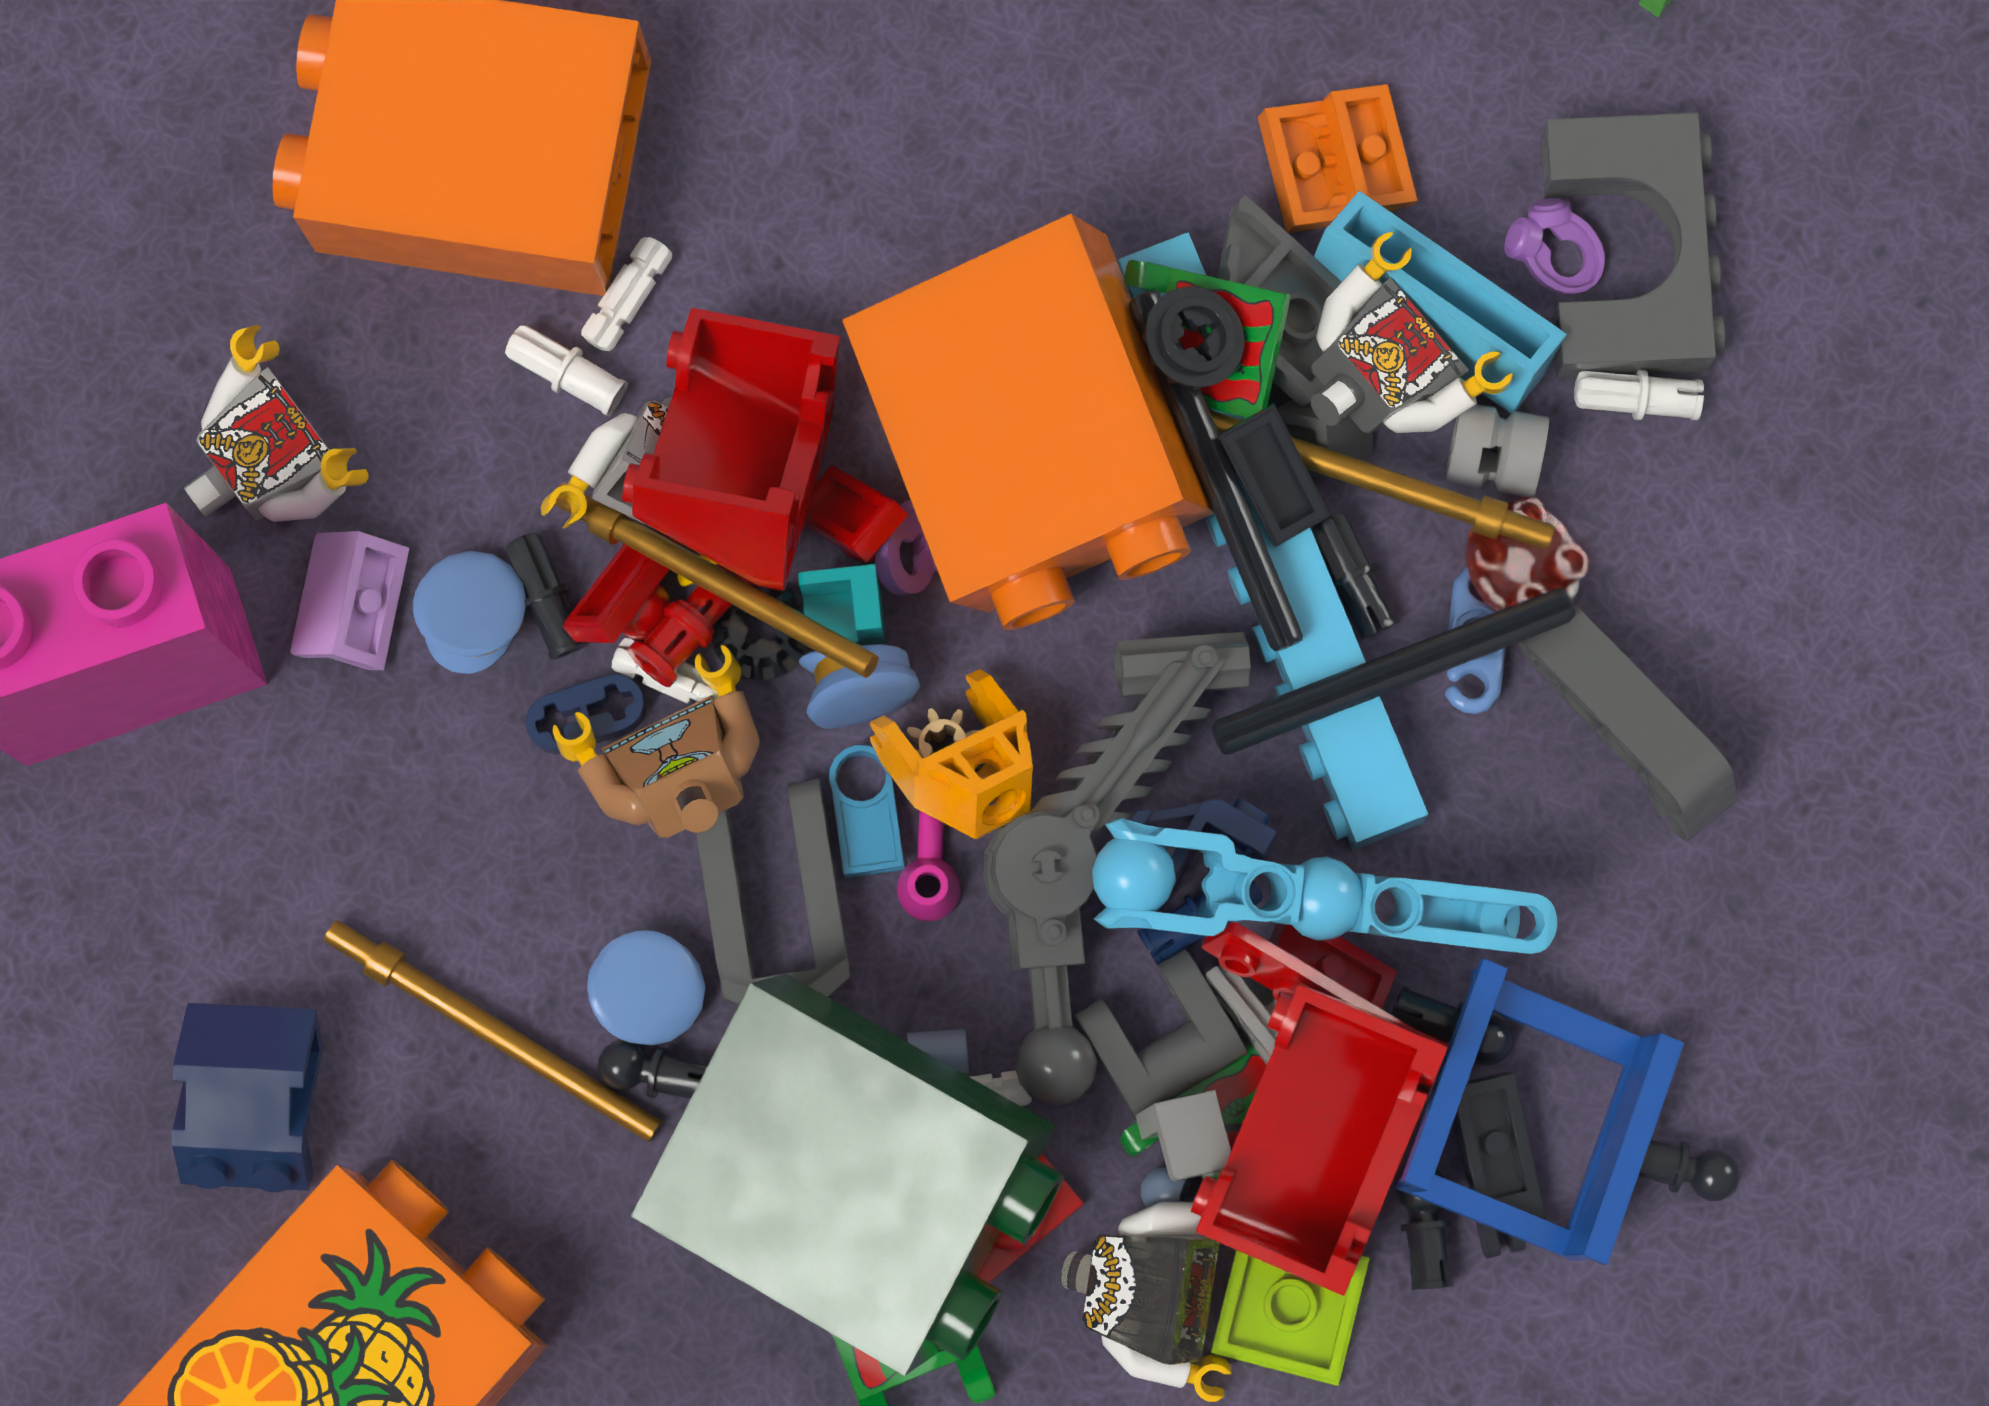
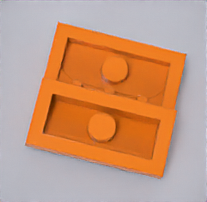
[1257,84,1418,234]

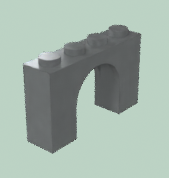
[1541,113,1725,379]

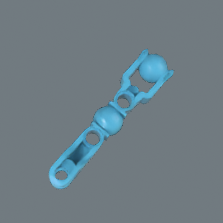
[1092,818,1557,954]

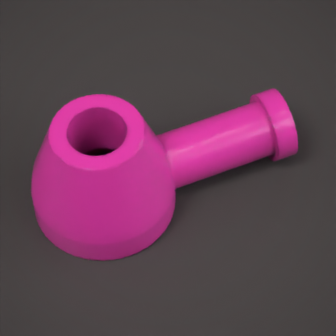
[897,809,961,922]

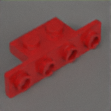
[1202,922,1412,1028]

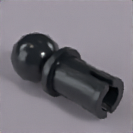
[1391,986,1513,1066]
[597,1040,709,1099]
[1638,1140,1740,1201]
[1397,1168,1454,1290]

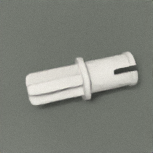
[505,325,629,417]
[1574,369,1704,420]

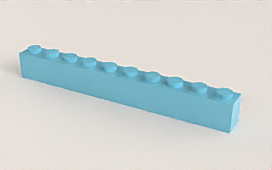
[1118,232,1428,851]

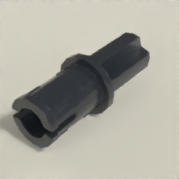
[1312,512,1400,640]
[506,533,588,660]

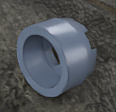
[1141,1167,1192,1208]

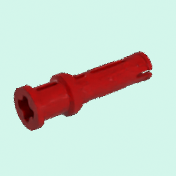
[628,564,752,687]

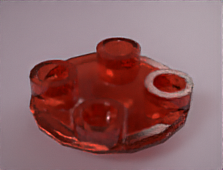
[1465,496,1589,611]

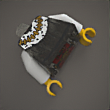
[1061,1202,1232,1402]

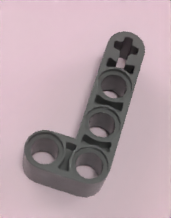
[1519,604,1737,841]

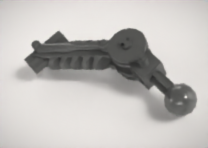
[982,632,1251,1106]

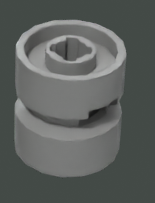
[1445,404,1549,498]

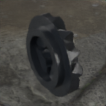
[1141,287,1244,391]
[712,583,809,681]

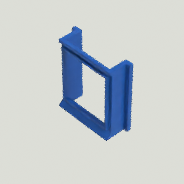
[1395,959,1684,1265]

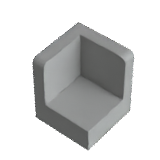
[1136,1090,1231,1181]

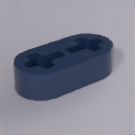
[526,674,646,755]

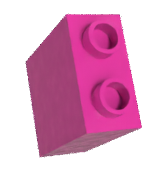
[0,503,268,766]

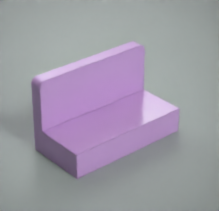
[290,531,409,670]

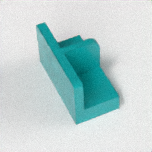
[798,564,887,646]

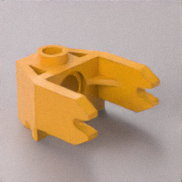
[870,669,1033,839]

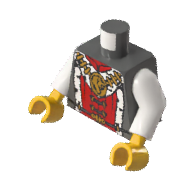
[1311,232,1513,434]

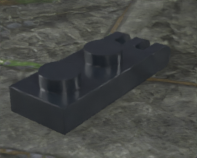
[1454,1071,1547,1259]

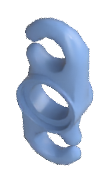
[1445,563,1508,714]

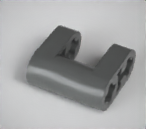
[1073,949,1247,1120]

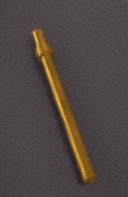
[1209,409,1555,550]
[554,482,879,678]
[324,920,663,1143]

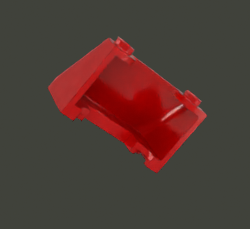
[622,307,841,591]
[1190,984,1449,1296]

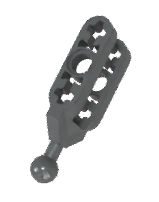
[696,778,852,1005]

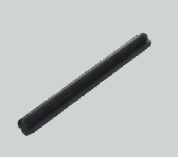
[1128,290,1303,651]
[1212,588,1575,755]

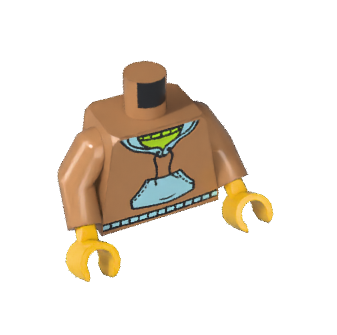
[553,645,759,838]

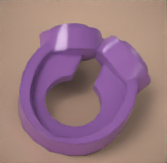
[1504,198,1605,295]
[875,500,938,596]

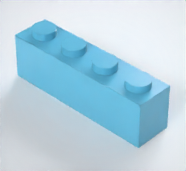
[1314,191,1567,413]

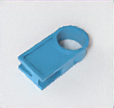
[829,745,905,879]

